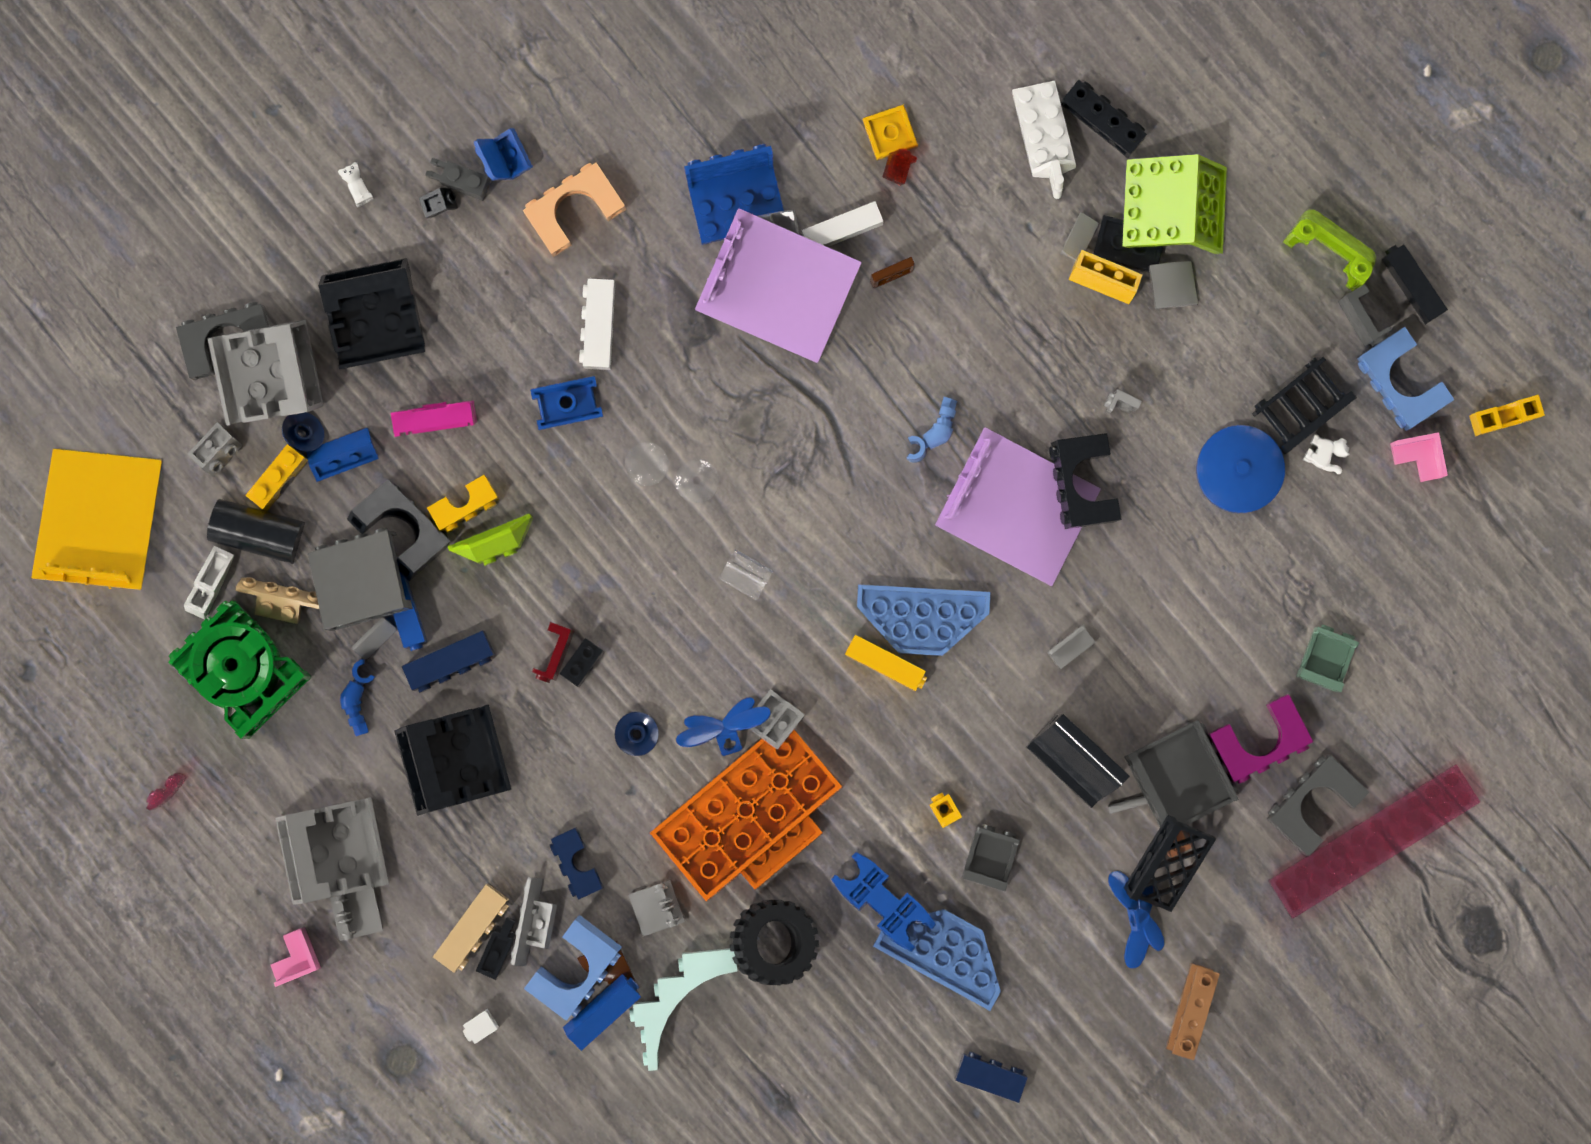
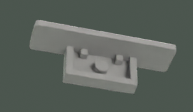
[511,877,557,966]

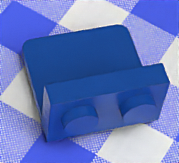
[474,128,533,180]

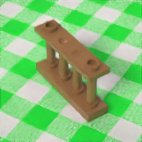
[1166,963,1220,1060]

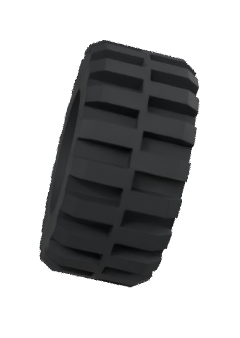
[730,900,819,986]

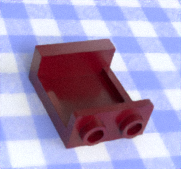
[532,622,575,683]

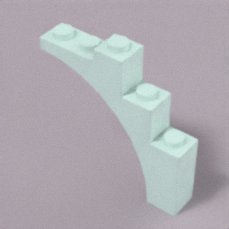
[630,948,738,1071]

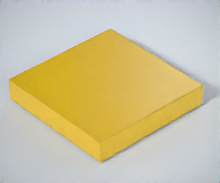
[862,104,918,160]

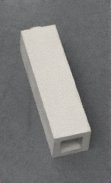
[802,201,883,247]

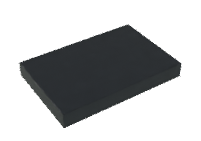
[1093,215,1163,273]

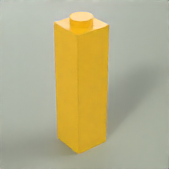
[845,635,927,691]

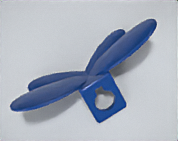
[676,697,771,756]
[1108,871,1164,969]

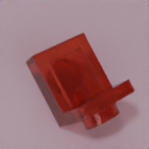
[882,149,917,186]

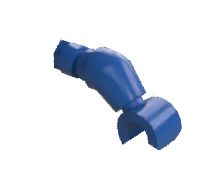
[340,659,375,736]

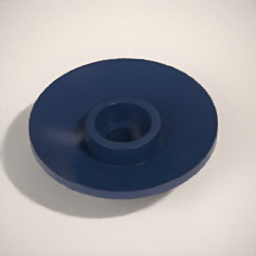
[282,412,325,452]
[614,712,659,756]

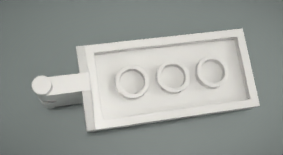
[1012,81,1076,199]

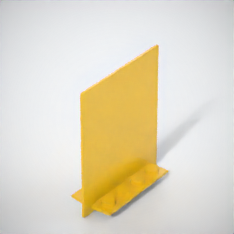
[31,449,162,590]

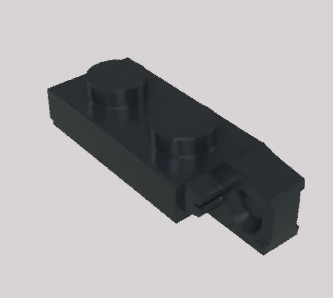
[476,917,516,980]

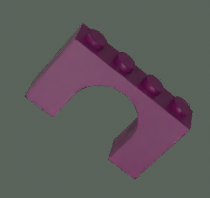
[1208,694,1313,784]

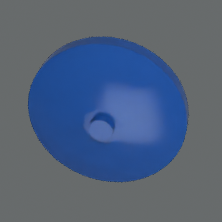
[1196,425,1285,513]

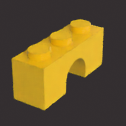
[1469,395,1545,437]
[245,444,308,511]
[427,475,499,533]

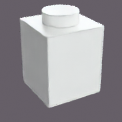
[463,1009,499,1044]

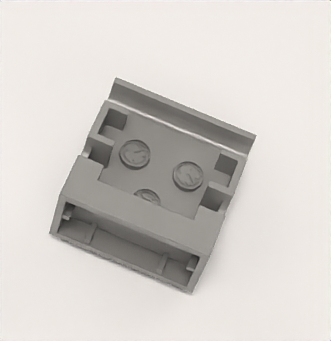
[208,320,324,425]
[275,797,389,905]

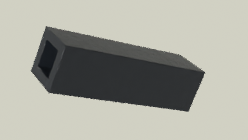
[1382,244,1448,325]

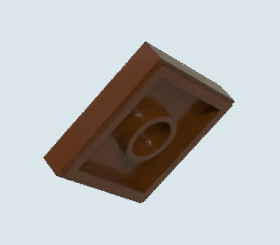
[870,257,915,289]

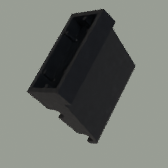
[318,258,426,370]
[394,704,512,816]
[1026,714,1130,808]

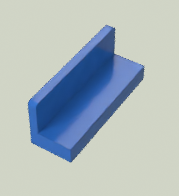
[306,428,379,482]

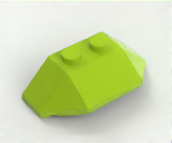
[447,513,533,566]

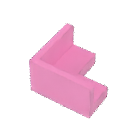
[1390,432,1448,482]
[270,927,321,987]

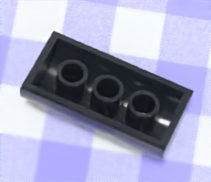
[207,499,305,564]

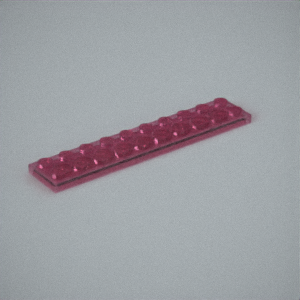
[1268,764,1480,919]

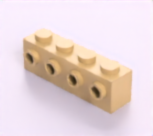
[433,884,509,973]

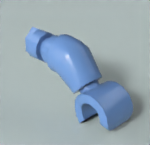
[906,397,957,463]

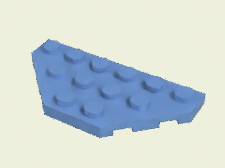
[857,585,990,656]
[873,909,1001,1011]

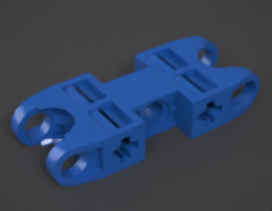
[831,852,936,952]

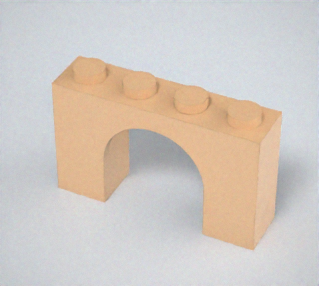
[523,163,626,257]

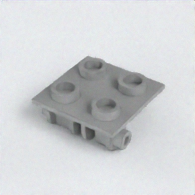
[629,880,685,937]
[330,888,383,941]

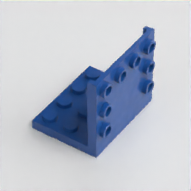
[684,144,784,245]

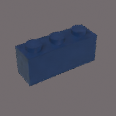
[954,1051,1028,1103]

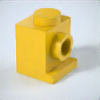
[929,792,962,828]

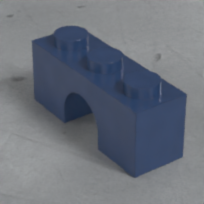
[549,827,604,900]

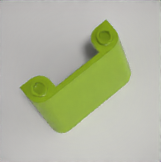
[1283,210,1376,291]

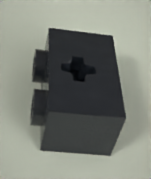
[560,638,605,687]

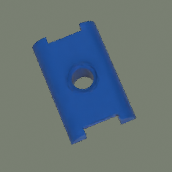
[530,376,603,430]

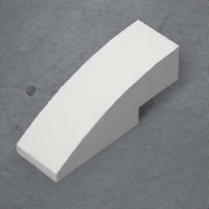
[184,546,234,619]

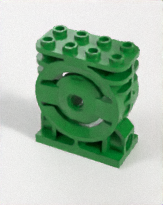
[168,601,312,739]

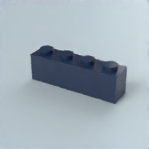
[401,630,495,693]

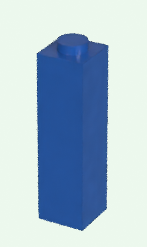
[393,573,427,651]
[563,974,641,1051]

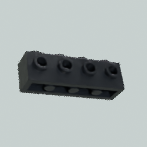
[1061,80,1147,158]

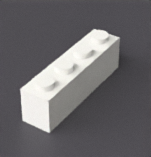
[579,279,615,370]

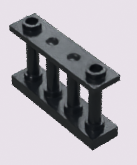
[1252,357,1357,454]

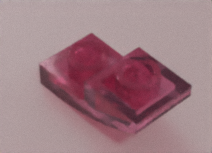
[146,773,187,810]

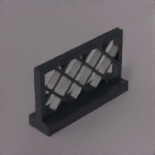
[1123,815,1216,912]

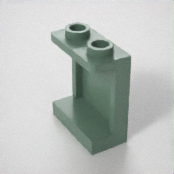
[1296,625,1359,693]

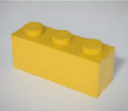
[1068,250,1143,304]

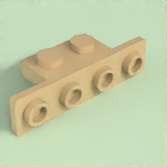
[236,577,319,624]

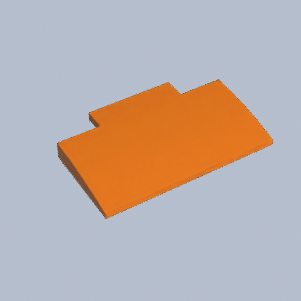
[650,730,843,902]

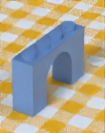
[1357,327,1454,431]
[524,915,622,1021]

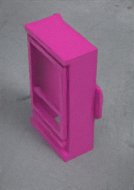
[391,400,477,437]

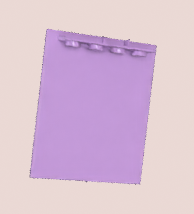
[695,209,861,363]
[935,427,1101,586]

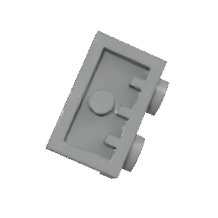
[1104,390,1142,414]
[188,422,242,477]

